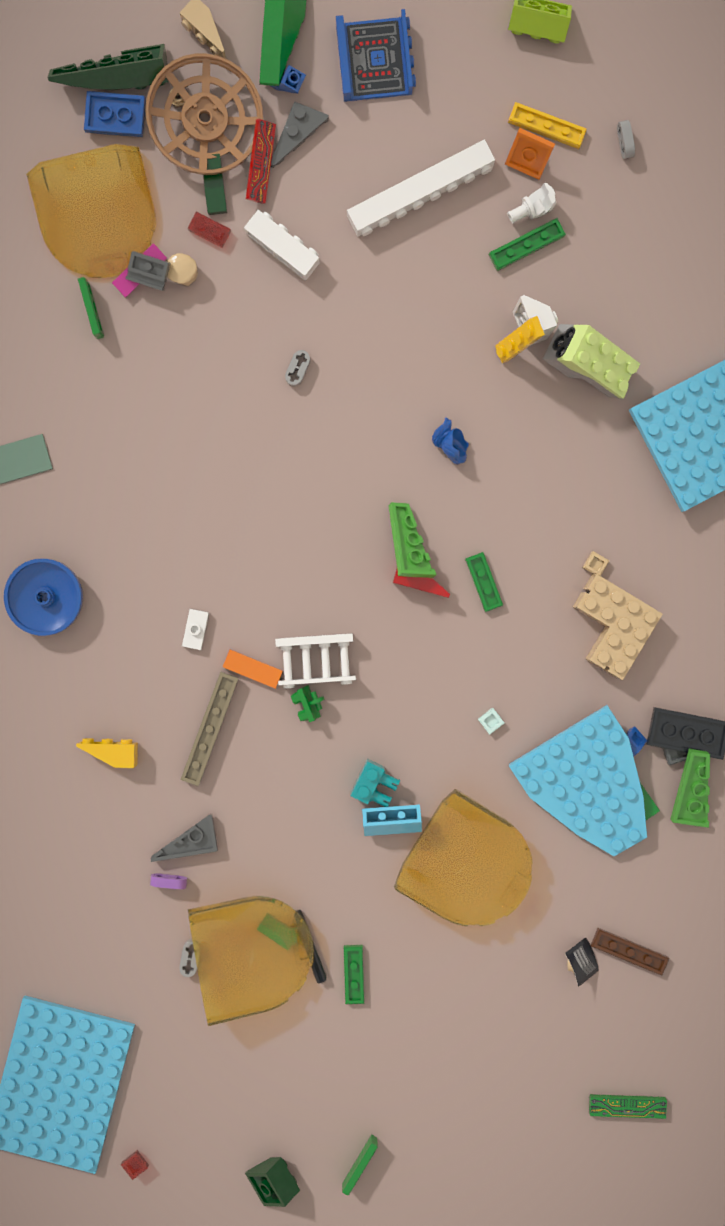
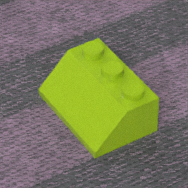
[508,0,572,44]

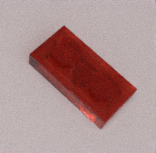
[188,211,231,248]

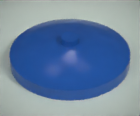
[4,558,83,636]

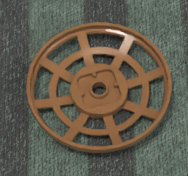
[146,53,263,175]

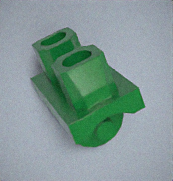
[291,685,325,722]

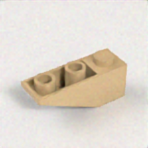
[180,0,226,59]

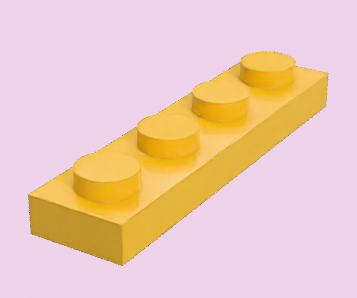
[495,316,545,363]

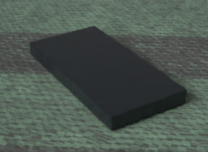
[646,707,725,760]

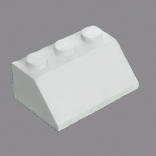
[513,295,558,346]

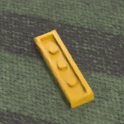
[508,102,587,149]

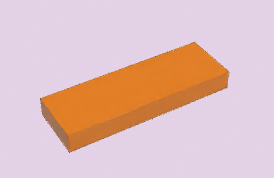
[223,649,283,689]

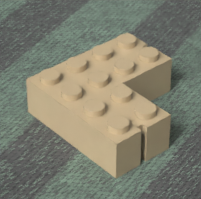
[573,574,663,680]

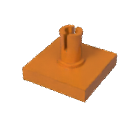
[505,128,555,180]

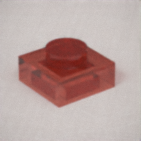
[121,1150,149,1180]

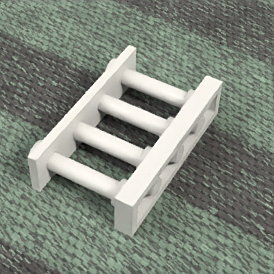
[275,633,356,688]

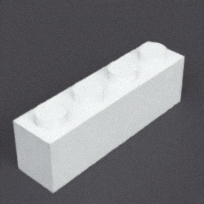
[244,210,320,281]

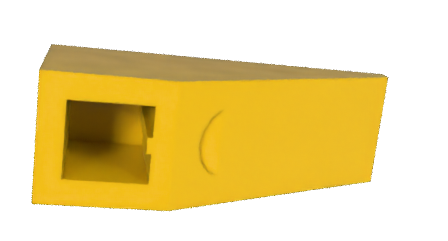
[76,738,138,768]

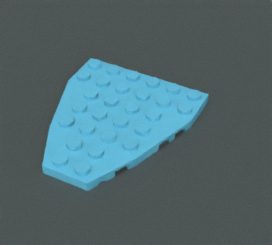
[509,705,647,856]

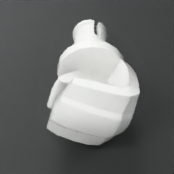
[507,183,556,224]

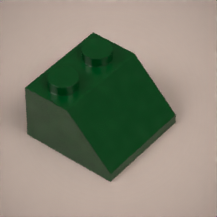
[245,1157,300,1207]

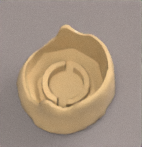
[167,253,198,286]

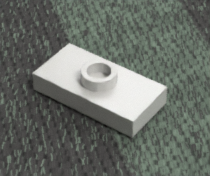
[182,609,209,650]

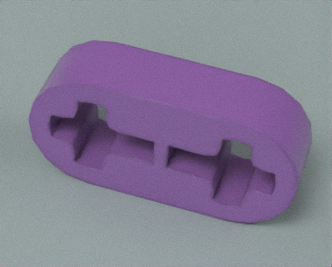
[150,873,187,889]

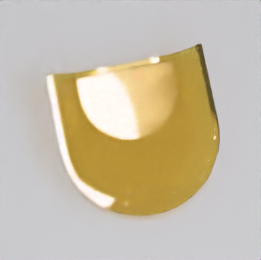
[26,144,156,278]
[394,789,533,926]
[188,896,314,1026]

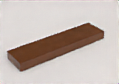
[591,928,670,976]

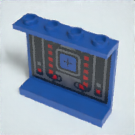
[336,9,416,102]

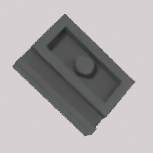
[125,251,171,291]

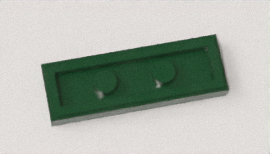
[203,154,227,215]

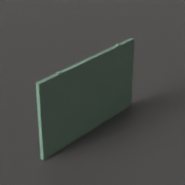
[0,434,53,484]

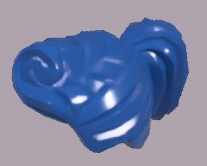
[432,417,469,464]

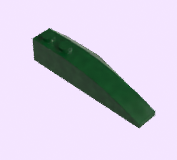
[48,44,168,90]

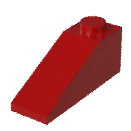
[393,568,450,598]

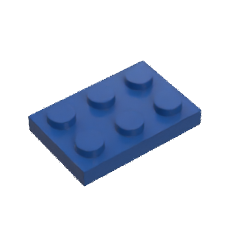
[84,91,146,137]

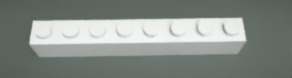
[347,139,495,237]

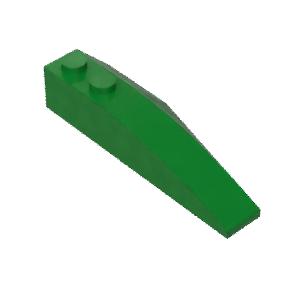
[259,0,307,86]

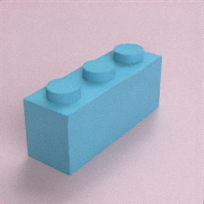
[362,805,422,836]

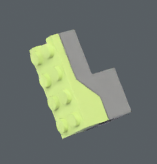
[543,324,640,399]

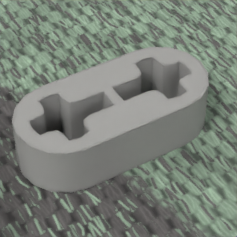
[617,120,635,159]
[285,350,310,387]
[179,939,201,977]

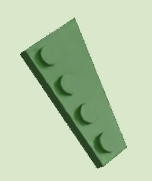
[389,502,437,578]
[670,749,710,828]

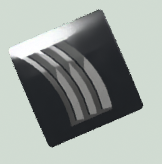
[565,938,599,987]

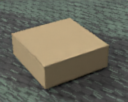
[582,551,609,576]

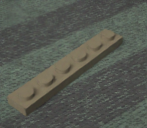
[180,671,239,786]

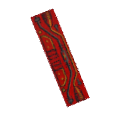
[246,119,276,204]

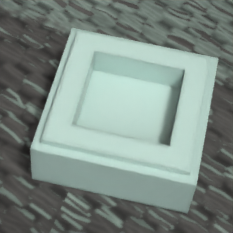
[478,707,504,734]

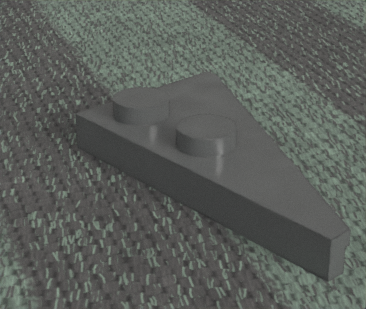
[270,101,329,168]
[151,814,218,862]

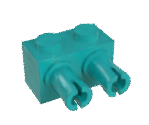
[351,758,400,807]

